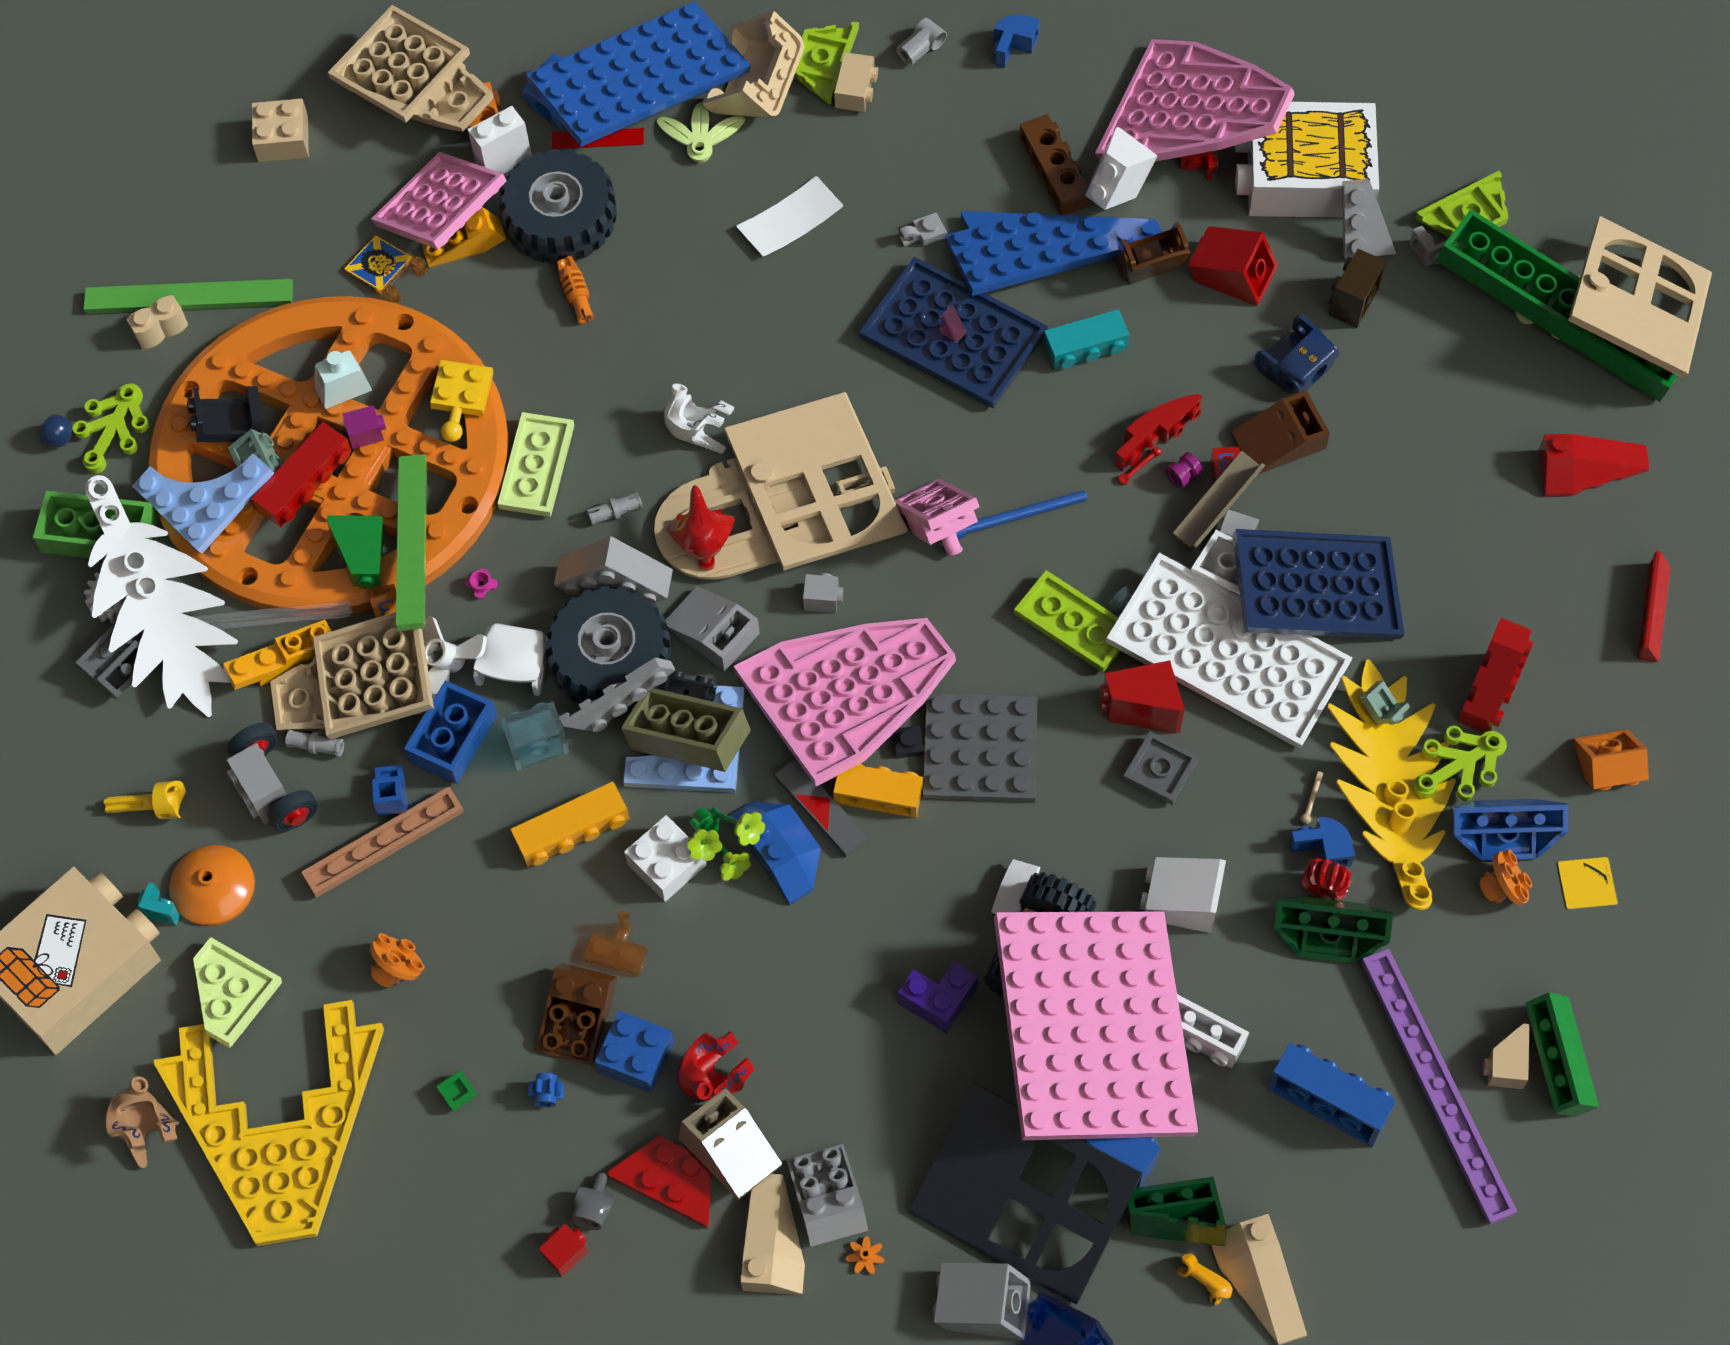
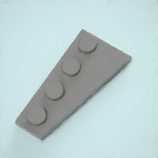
[559,658,675,732]

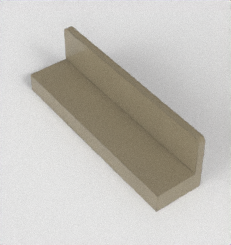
[1172,451,1265,551]

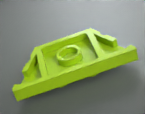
[794,22,859,104]
[1415,171,1509,237]

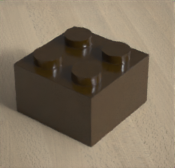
[1328,249,1386,328]

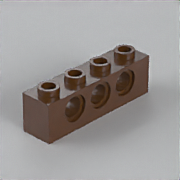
[1019,114,1089,215]

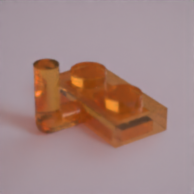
[584,911,648,977]

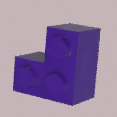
[898,961,978,1034]

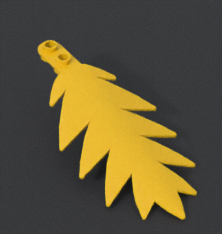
[1328,659,1456,910]

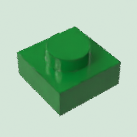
[436,1070,478,1113]

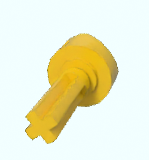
[104,781,186,820]

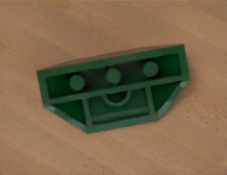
[1274,896,1394,964]

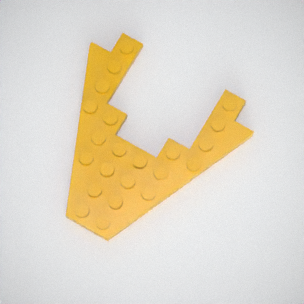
[154,1000,384,1246]

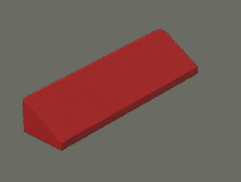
[1638,551,1670,662]

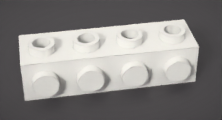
[1177,994,1249,1068]

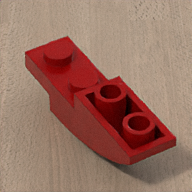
[1115,394,1202,472]

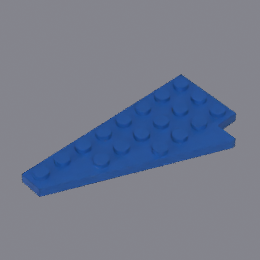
[945,211,1163,296]

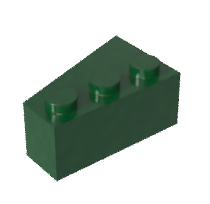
[1125,1176,1226,1247]

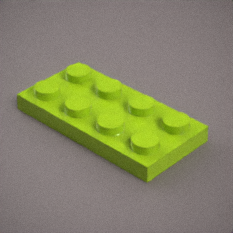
[1014,570,1121,673]

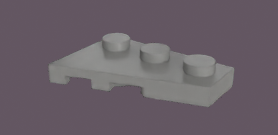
[1342,179,1396,259]

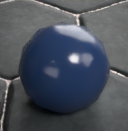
[38,415,73,448]

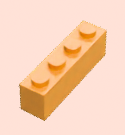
[511,781,630,867]

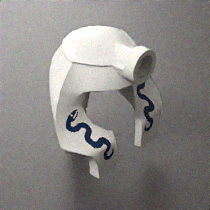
[664,384,734,454]

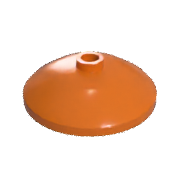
[169,845,255,926]

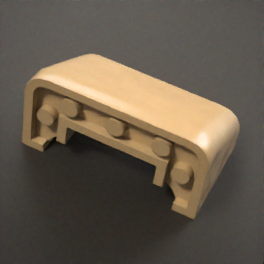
[702,11,804,118]

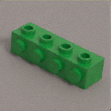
[1525,992,1599,1117]

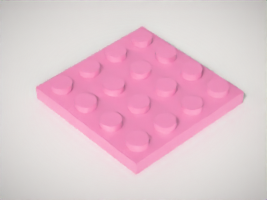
[371,152,507,249]

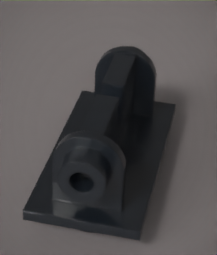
[659,670,717,702]

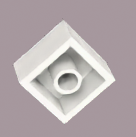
[624,815,707,902]

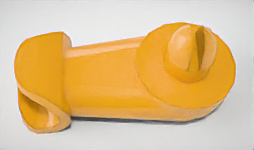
[1177,1254,1233,1305]

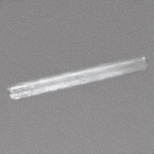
[193,601,352,630]

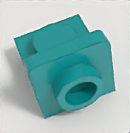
[138,882,180,926]

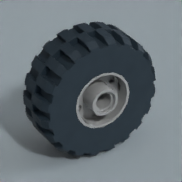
[499,149,617,264]
[545,586,672,709]

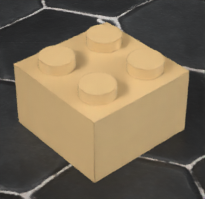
[252,99,309,162]

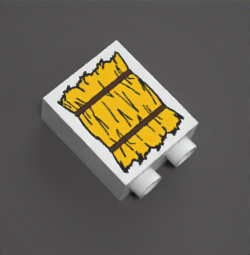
[1234,102,1379,218]

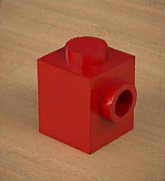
[539,1224,588,1277]

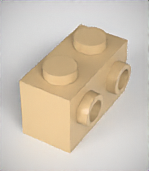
[834,52,878,112]

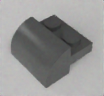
[75,624,139,699]

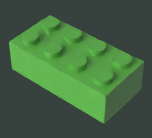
[33,491,158,560]

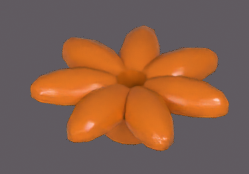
[846,1236,885,1275]

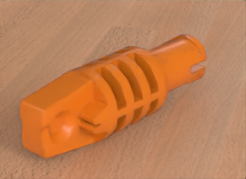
[557,256,594,324]

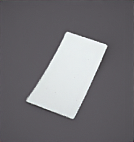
[737,176,843,256]

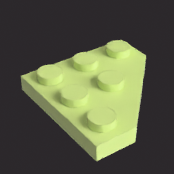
[193,937,282,1048]

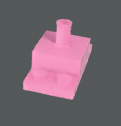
[895,479,980,556]

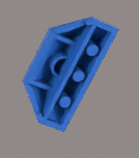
[1453,799,1569,861]
[729,802,821,905]

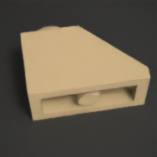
[1483,1024,1529,1089]

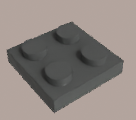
[1123,731,1200,806]

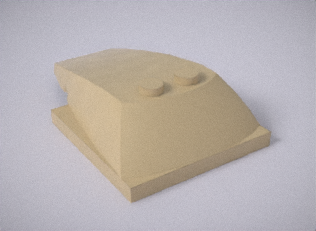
[328,5,494,131]
[270,612,434,739]

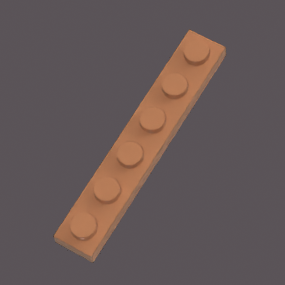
[301,786,464,898]

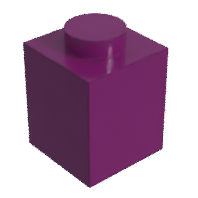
[342,405,386,449]

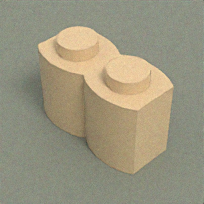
[127,295,188,349]

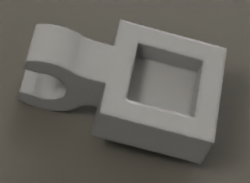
[899,213,947,246]

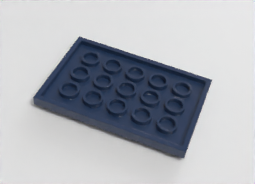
[859,257,1048,409]
[1233,529,1405,639]

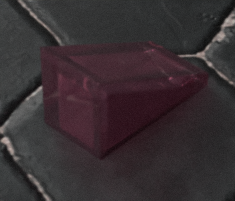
[941,305,967,343]

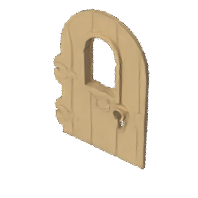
[654,458,831,580]

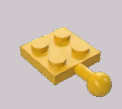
[430,360,493,442]

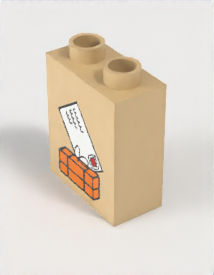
[0,866,161,1055]

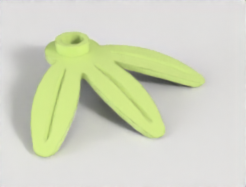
[657,102,745,163]

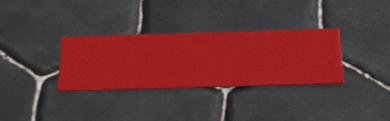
[552,128,644,149]

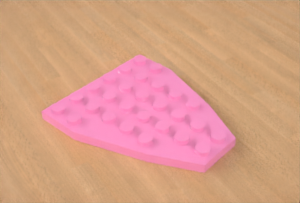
[1095,39,1294,161]
[734,618,956,786]

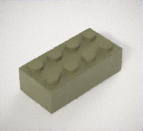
[621,688,751,772]

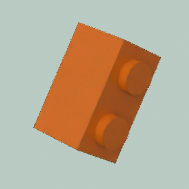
[1574,729,1649,790]

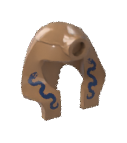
[106,1076,179,1169]

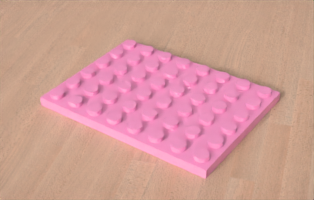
[994,912,1198,1140]

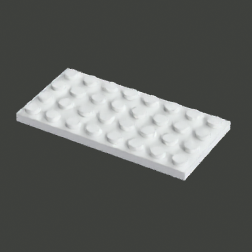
[1106,553,1352,749]

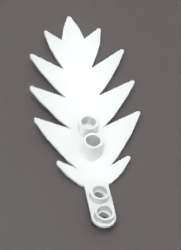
[85,476,238,717]

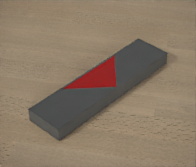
[774,758,868,857]

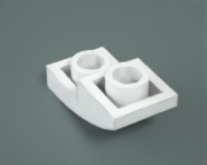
[991,859,1040,914]

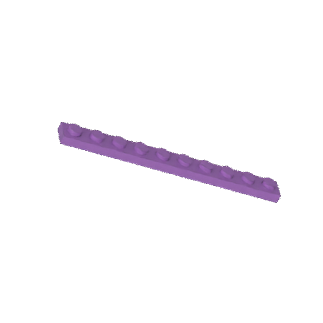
[1361,949,1518,1226]

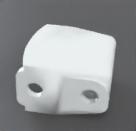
[473,623,548,696]

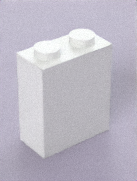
[468,106,532,174]

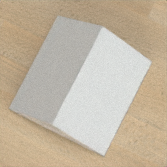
[1191,530,1240,595]

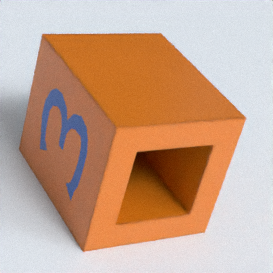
[368,583,396,618]

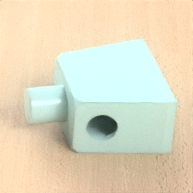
[315,351,372,409]

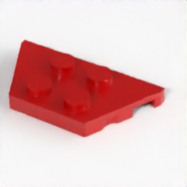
[607,1135,712,1229]

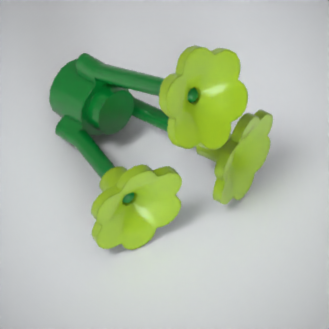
[687,807,765,881]

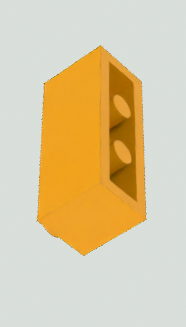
[833,763,923,818]

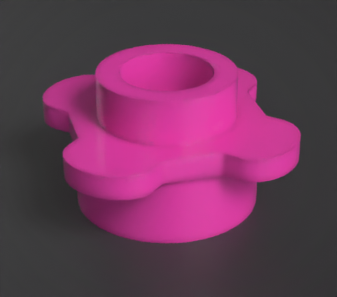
[465,569,498,599]

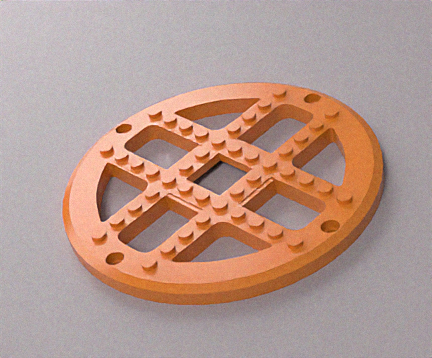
[149,296,509,617]

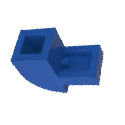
[993,14,1040,68]
[372,764,408,816]
[1289,817,1355,867]

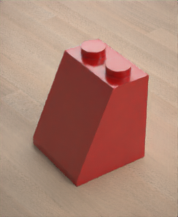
[1188,226,1278,306]
[1099,660,1185,734]

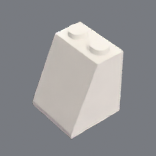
[1085,127,1157,210]
[1140,857,1226,933]

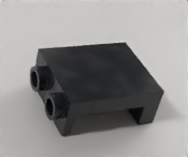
[187,386,263,442]

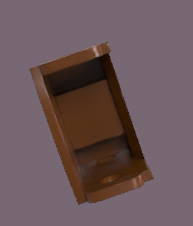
[1117,222,1190,283]

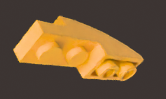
[223,620,332,690]

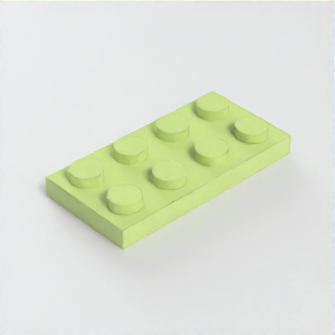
[498,412,575,517]

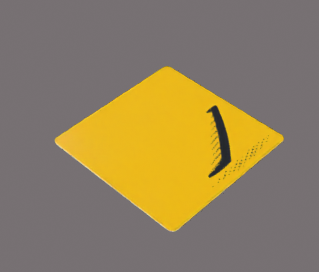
[1558,857,1618,909]

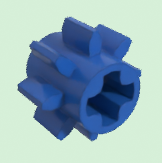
[528,1073,564,1108]

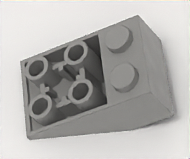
[666,586,760,672]
[786,1144,868,1247]

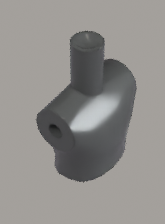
[572,1173,614,1230]

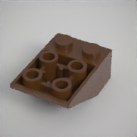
[1231,390,1330,474]
[536,963,618,1066]

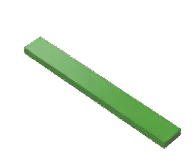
[84,279,293,314]
[396,454,427,631]

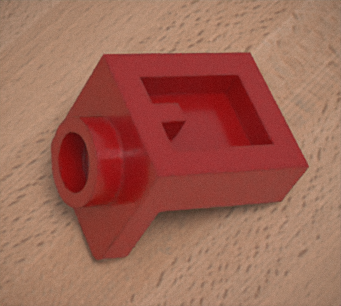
[1179,151,1218,180]

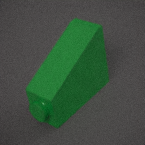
[327,515,384,589]

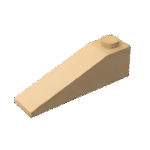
[741,1174,805,1295]
[1210,1214,1307,1345]

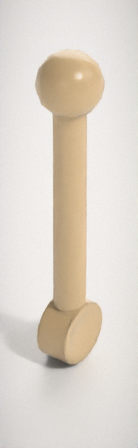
[1300,771,1323,825]

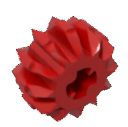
[1302,858,1352,900]

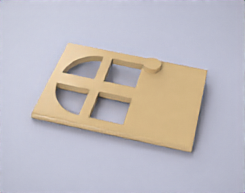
[1568,216,1712,378]
[725,392,908,571]

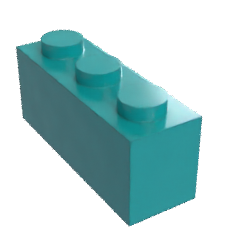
[1044,309,1129,370]

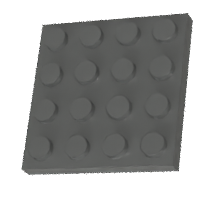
[923,693,1037,803]

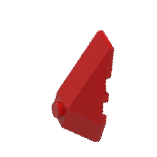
[1539,434,1650,497]

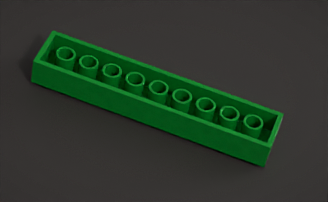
[1436,209,1696,402]

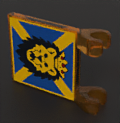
[343,234,428,304]

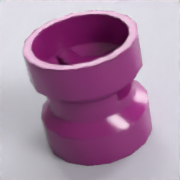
[1165,452,1203,489]

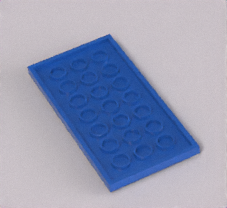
[526,1,751,147]

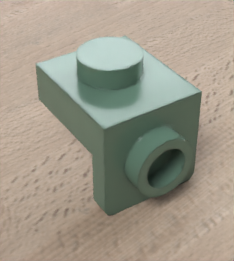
[1360,681,1410,725]

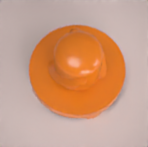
[1479,849,1532,906]
[370,933,425,987]

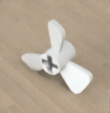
[422,616,487,699]

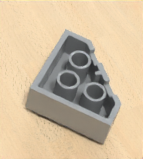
[554,536,673,604]

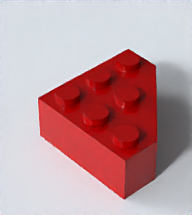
[1458,618,1534,733]

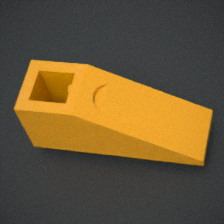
[422,207,506,267]

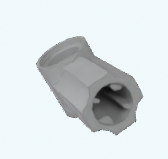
[897,18,947,65]

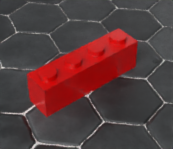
[251,422,352,528]

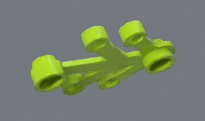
[72,384,150,474]
[1413,726,1507,802]

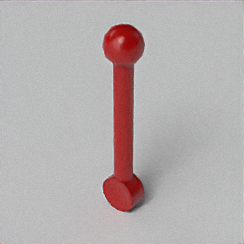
[1118,447,1162,485]

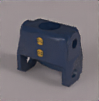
[1254,315,1339,395]

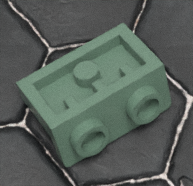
[228,429,284,478]

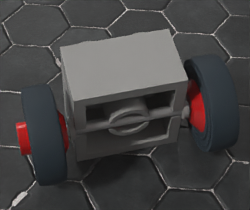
[227,723,318,832]

